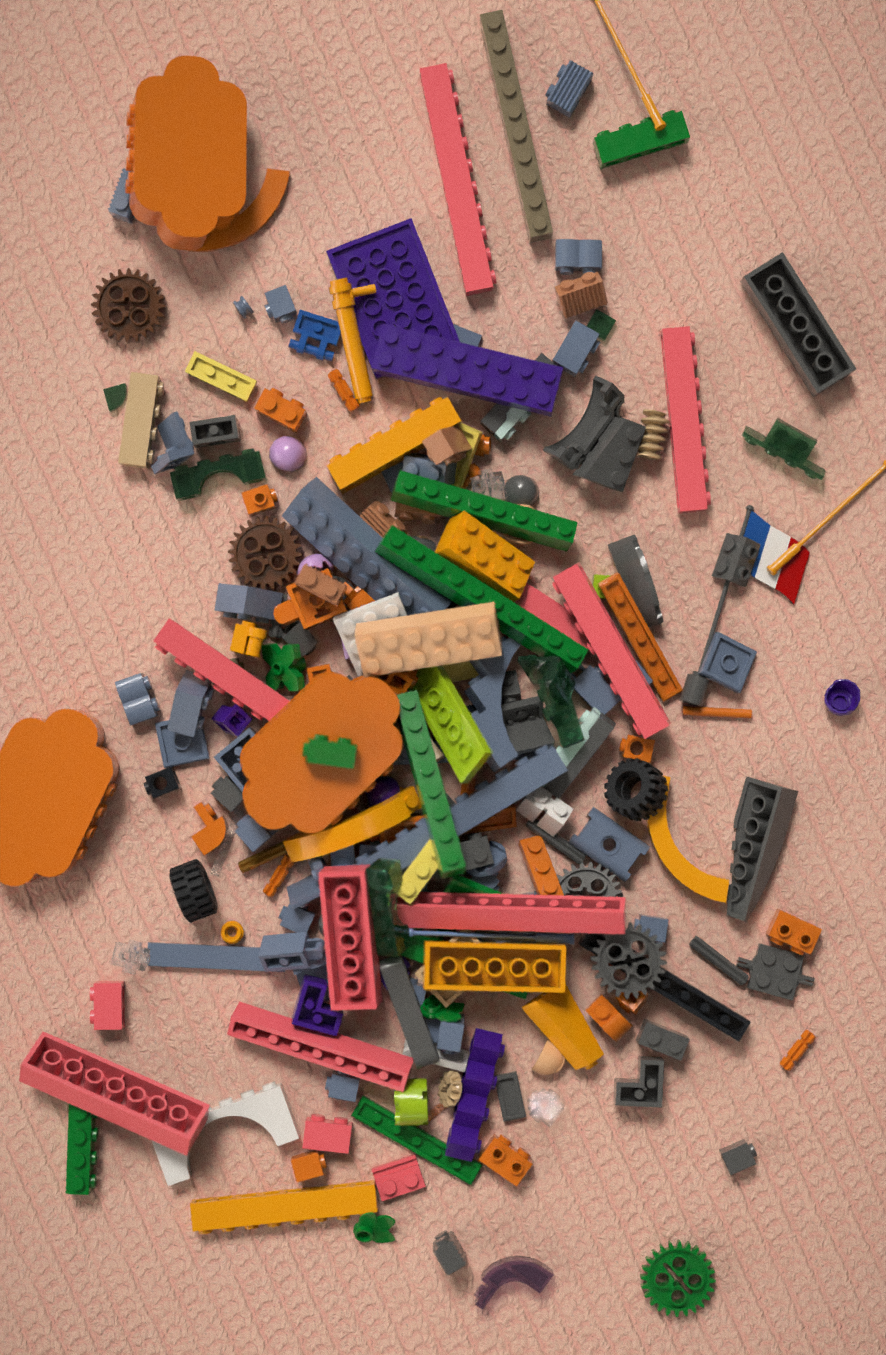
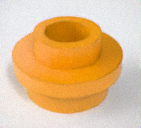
[221,921,244,944]

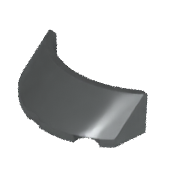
[543,376,625,470]
[607,535,664,627]

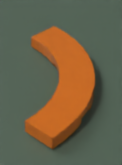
[188,168,290,252]

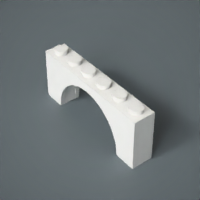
[152,1081,300,1186]

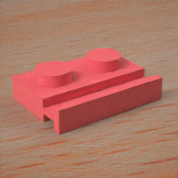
[371,1154,426,1201]

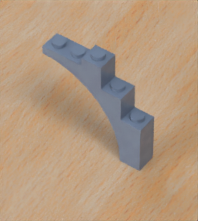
[464,636,521,772]

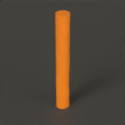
[682,706,752,719]

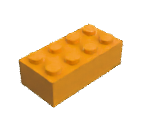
[435,511,535,602]

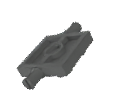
[736,943,815,1000]

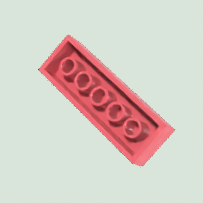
[318,865,383,1010]

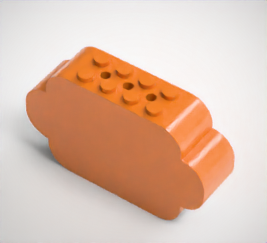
[125,55,247,251]
[240,671,402,833]
[0,709,119,886]

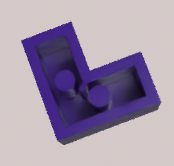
[291,974,343,1036]

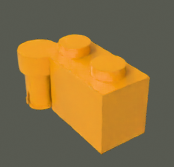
[230,620,267,658]

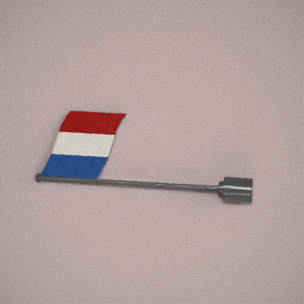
[680,505,810,707]

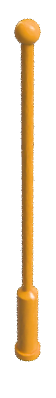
[594,0,666,131]
[766,460,886,576]

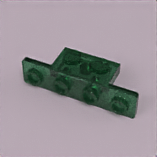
[742,418,826,480]
[537,666,584,748]

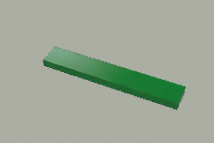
[351,1095,482,1185]

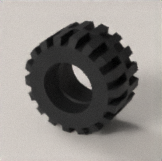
[604,758,668,821]
[169,859,218,923]

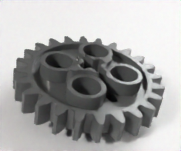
[557,862,623,935]
[590,922,667,999]

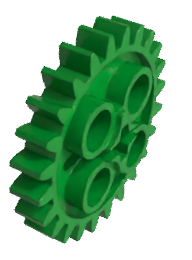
[640,1239,716,1317]

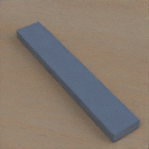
[147,942,285,972]

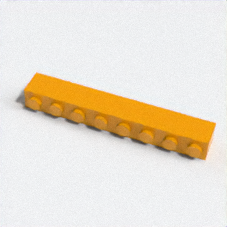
[190,1180,378,1234]

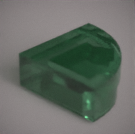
[103,383,127,412]

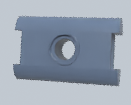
[568,807,650,882]

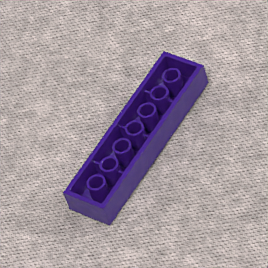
[371,324,563,417]

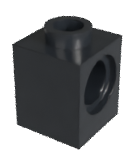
[144,766,182,798]

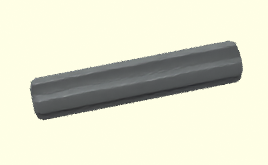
[526,819,586,864]
[689,936,749,986]

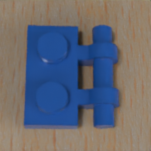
[288,310,341,361]

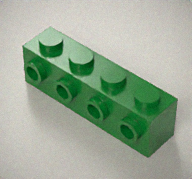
[593,110,690,169]
[66,1104,98,1195]

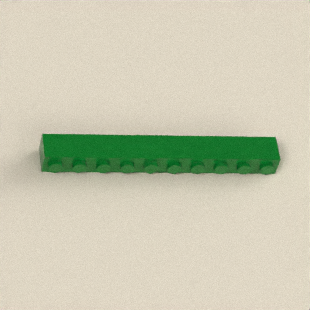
[374,525,588,675]

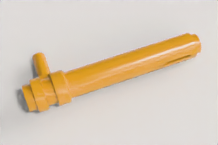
[329,278,376,403]

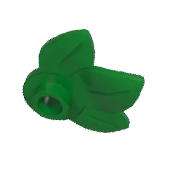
[420,994,464,1022]
[353,1212,396,1243]

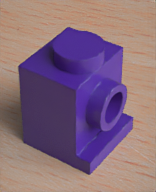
[211,704,252,737]

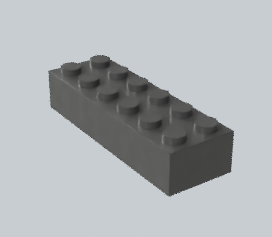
[740,252,856,397]

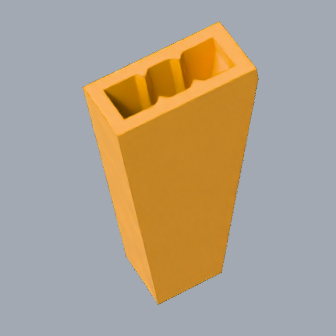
[522,983,604,1070]

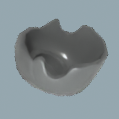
[503,475,539,506]

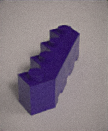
[445,1028,505,1162]

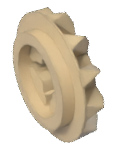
[437,1070,462,1108]

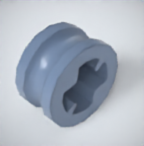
[233,296,254,319]

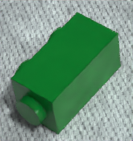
[302,734,357,769]

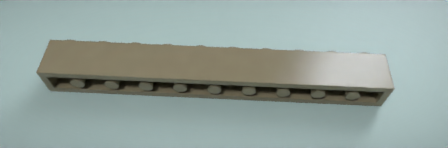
[479,10,553,243]

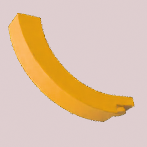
[646,776,729,903]
[283,786,422,862]

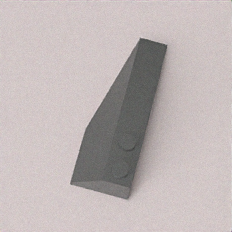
[727,776,798,922]

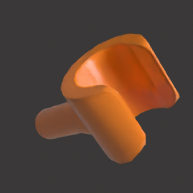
[462,463,481,489]

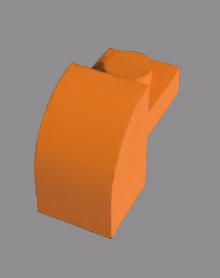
[191,801,228,856]
[585,994,633,1042]

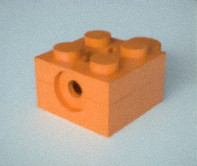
[274,568,348,630]

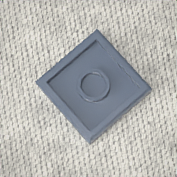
[698,632,757,694]
[155,720,210,768]

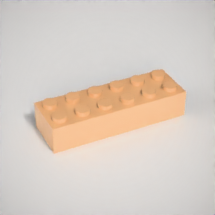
[355,602,502,677]

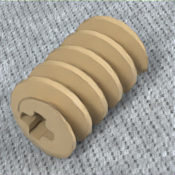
[636,409,670,460]

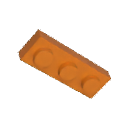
[518,836,564,896]

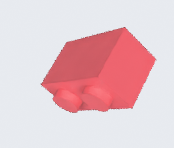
[90,981,125,1030]
[302,1114,353,1154]

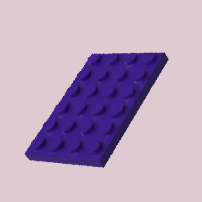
[326,218,460,380]

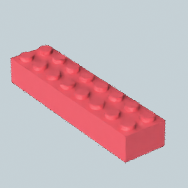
[19,1031,210,1156]

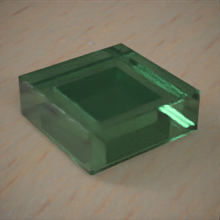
[587,309,616,341]

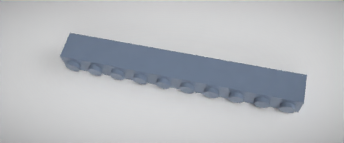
[353,744,568,887]

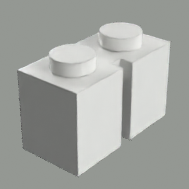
[516,786,573,837]

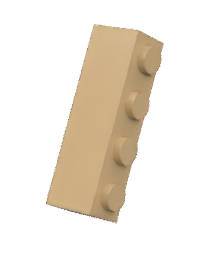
[118,372,164,469]

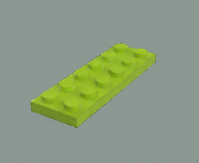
[408,665,493,784]

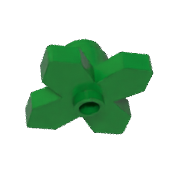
[262,643,306,691]

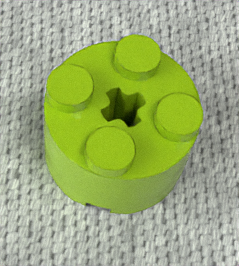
[394,1078,428,1126]

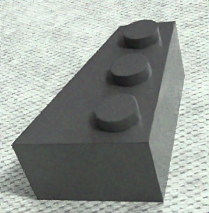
[572,417,646,492]

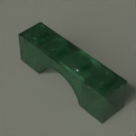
[170,448,267,501]
[366,858,411,957]

